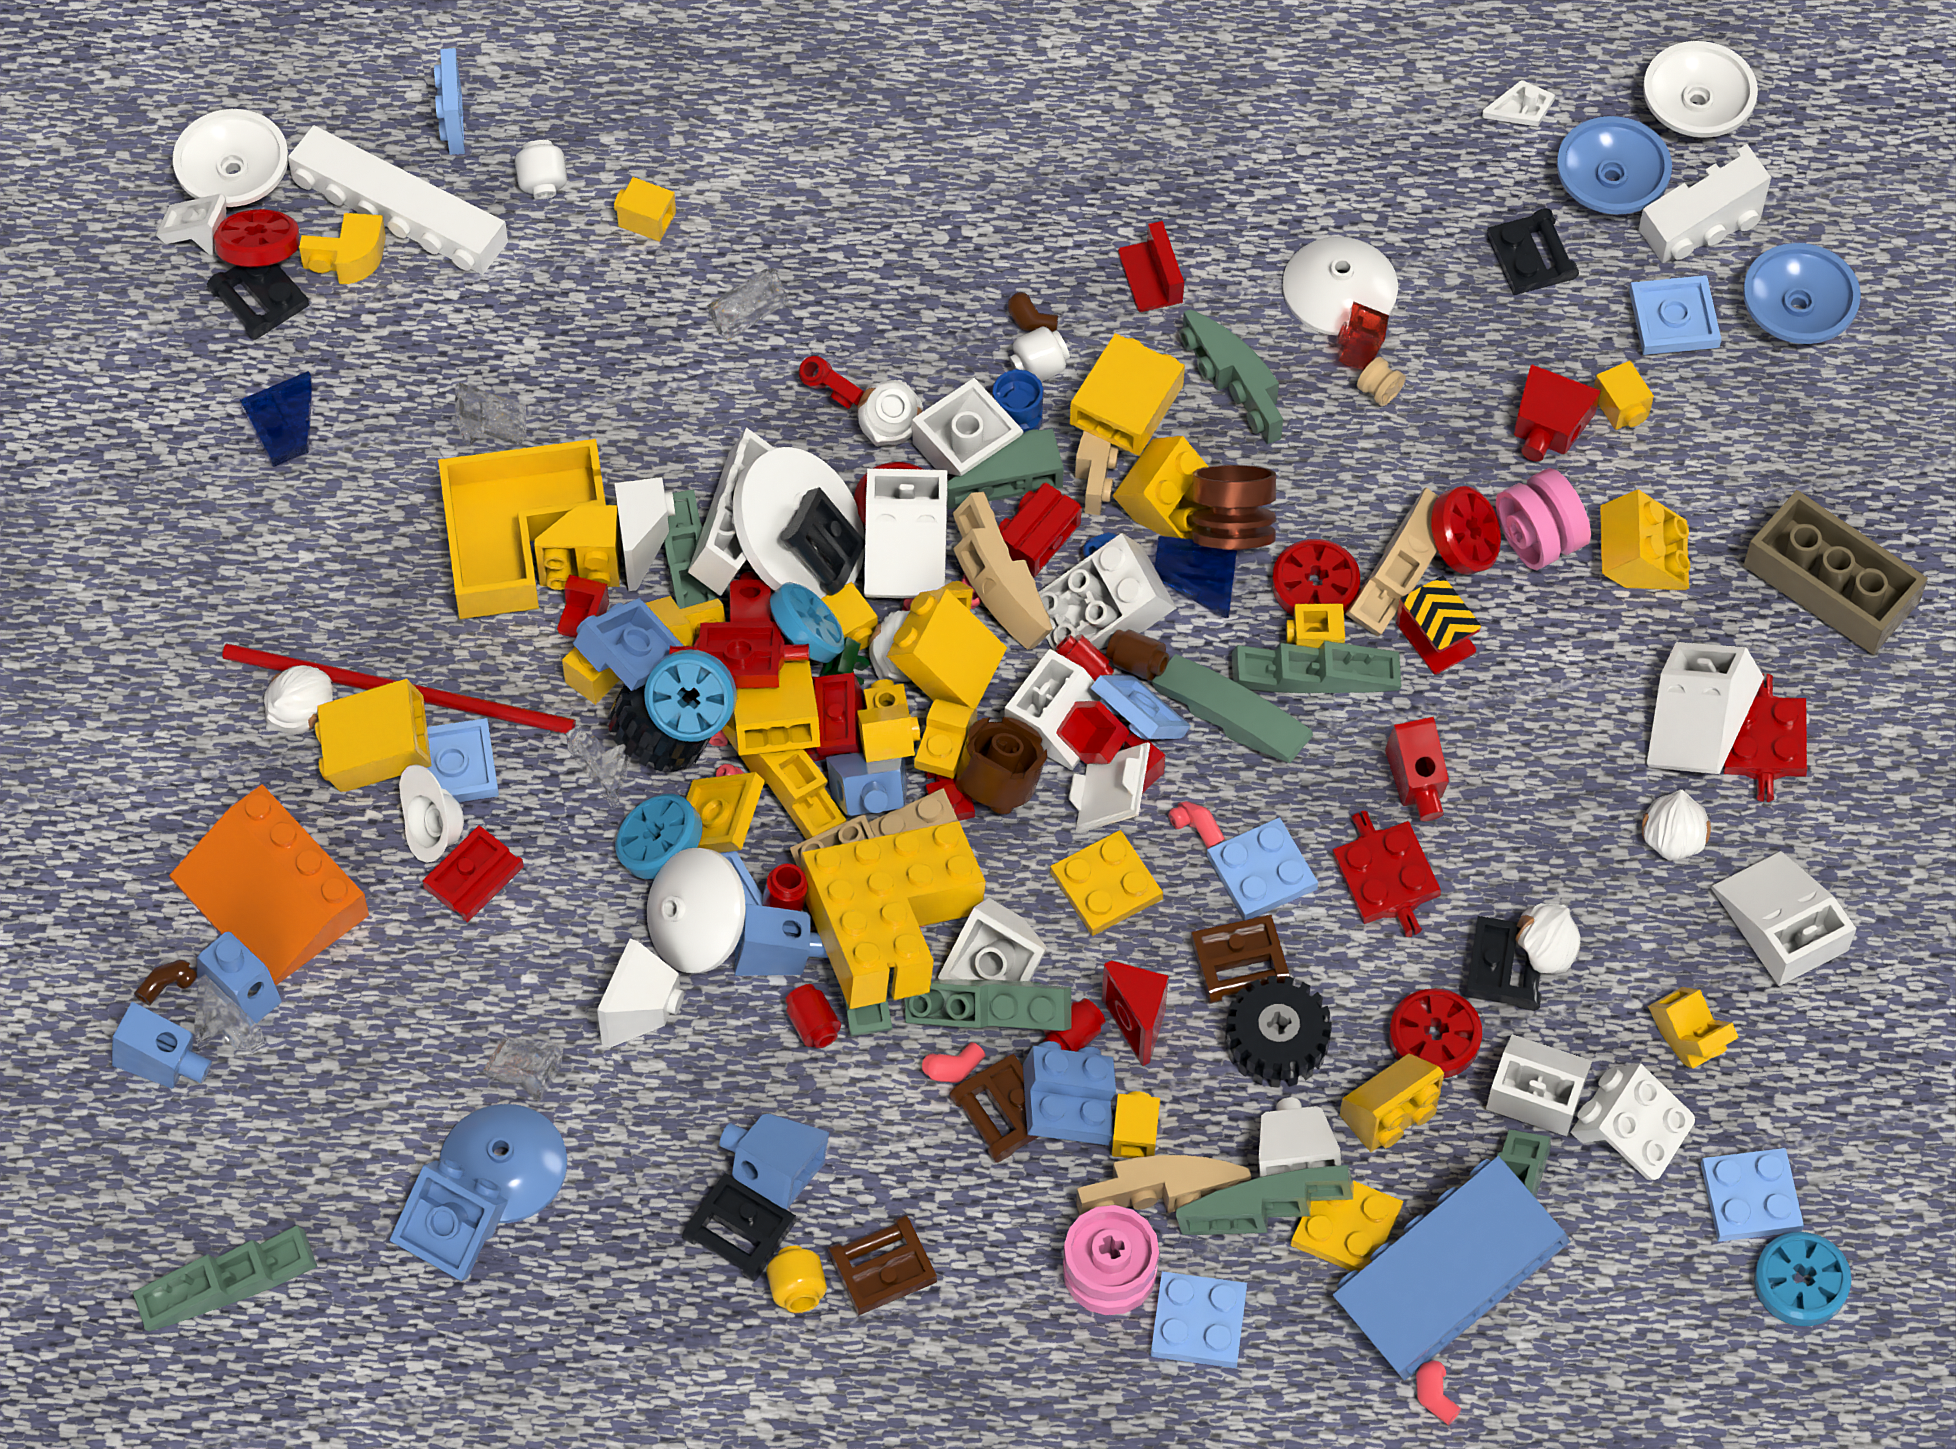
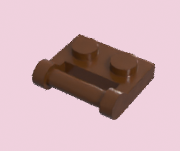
[1191,915,1290,1004]
[949,1053,1040,1163]
[827,1215,937,1316]

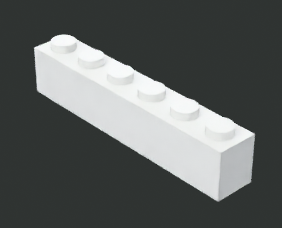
[288,125,508,275]

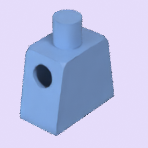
[826,752,908,816]
[735,904,828,976]
[196,931,282,1029]
[112,1002,212,1089]
[719,1114,829,1210]

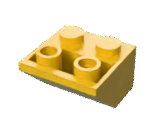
[1113,436,1210,548]
[1600,489,1690,590]
[534,505,622,590]
[1339,1054,1444,1153]

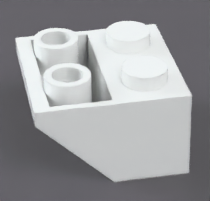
[1005,649,1114,770]
[1486,1034,1592,1136]

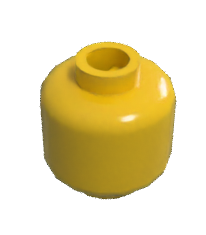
[766,1245,827,1313]

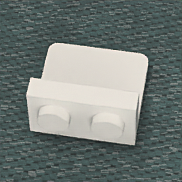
[1570,1063,1695,1180]

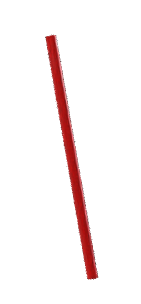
[222,643,576,735]

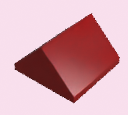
[1101,960,1169,1066]

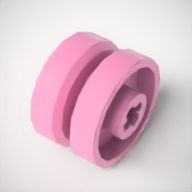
[1495,468,1591,571]
[1063,1205,1159,1315]

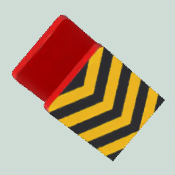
[1396,575,1481,674]

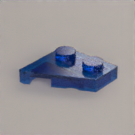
[240,371,313,467]
[1154,536,1237,618]

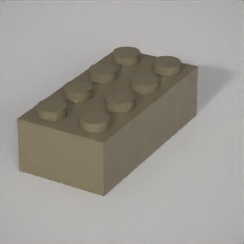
[1743,490,1928,655]

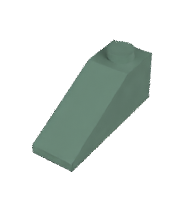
[947,428,1064,509]

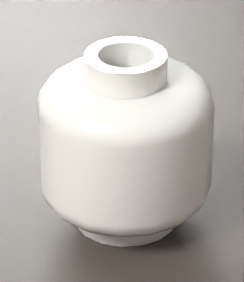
[515,140,567,199]
[1009,327,1070,382]

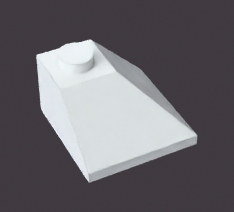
[912,378,1023,476]
[615,477,675,591]
[938,898,1047,981]
[597,939,684,1048]

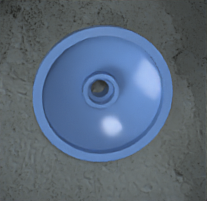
[1557,116,1672,214]
[1743,243,1861,344]
[439,1104,567,1223]

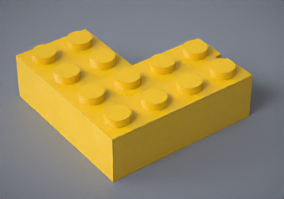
[438,439,606,619]
[800,821,986,1009]

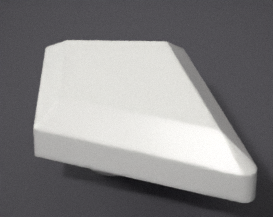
[1482,80,1555,127]

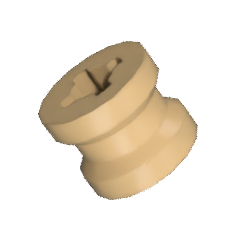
[1357,357,1406,406]

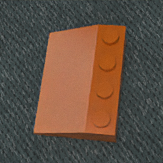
[169,784,369,986]

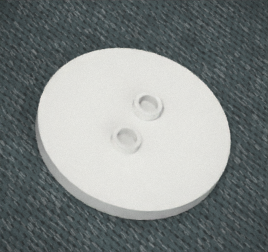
[733,447,865,599]

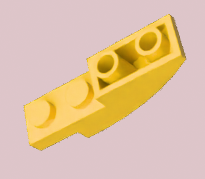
[721,714,847,840]

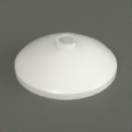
[1643,41,1758,137]
[173,109,289,207]
[1283,237,1398,336]
[647,848,746,973]

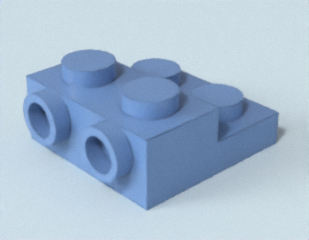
[573,598,684,691]
[1023,1041,1116,1145]
[389,1158,509,1281]

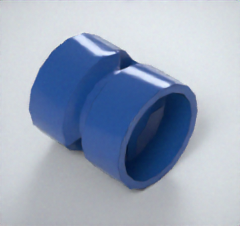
[992,369,1044,433]

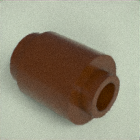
[1106,629,1169,681]

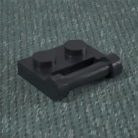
[1487,208,1579,295]
[207,263,310,340]
[780,487,865,596]
[1465,916,1542,1011]
[682,1173,796,1282]

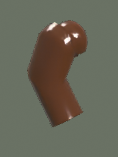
[1007,292,1058,332]
[134,959,197,1006]

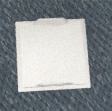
[1069,742,1150,833]

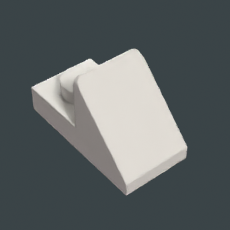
[156,193,226,255]

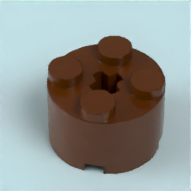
[955,717,1047,814]

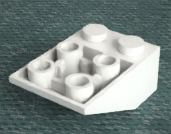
[864,468,948,598]
[1038,533,1176,651]
[1647,642,1764,774]
[1711,851,1856,986]

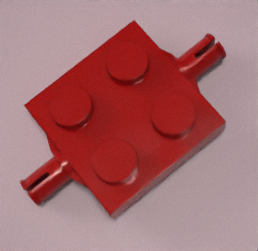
[669,622,810,688]
[1724,673,1807,802]
[1333,811,1441,937]

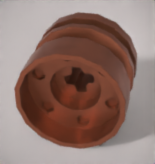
[1192,465,1276,550]

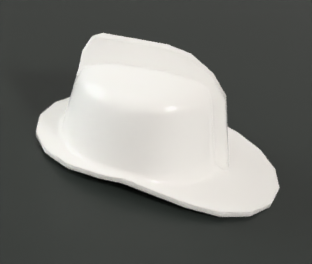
[399,764,464,863]

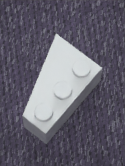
[1639,144,1771,263]

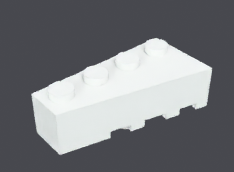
[688,427,775,596]

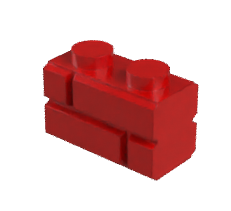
[998,482,1082,578]

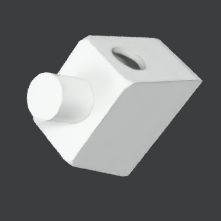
[1259,1097,1341,1177]

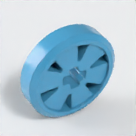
[770,582,845,663]
[644,650,737,742]
[615,794,702,879]
[1754,1232,1851,1326]

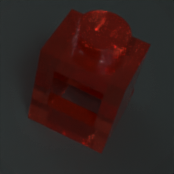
[1336,301,1389,371]

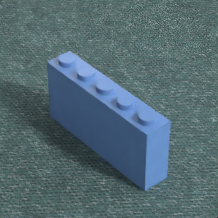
[1333,1155,1571,1381]

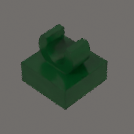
[820,637,870,686]

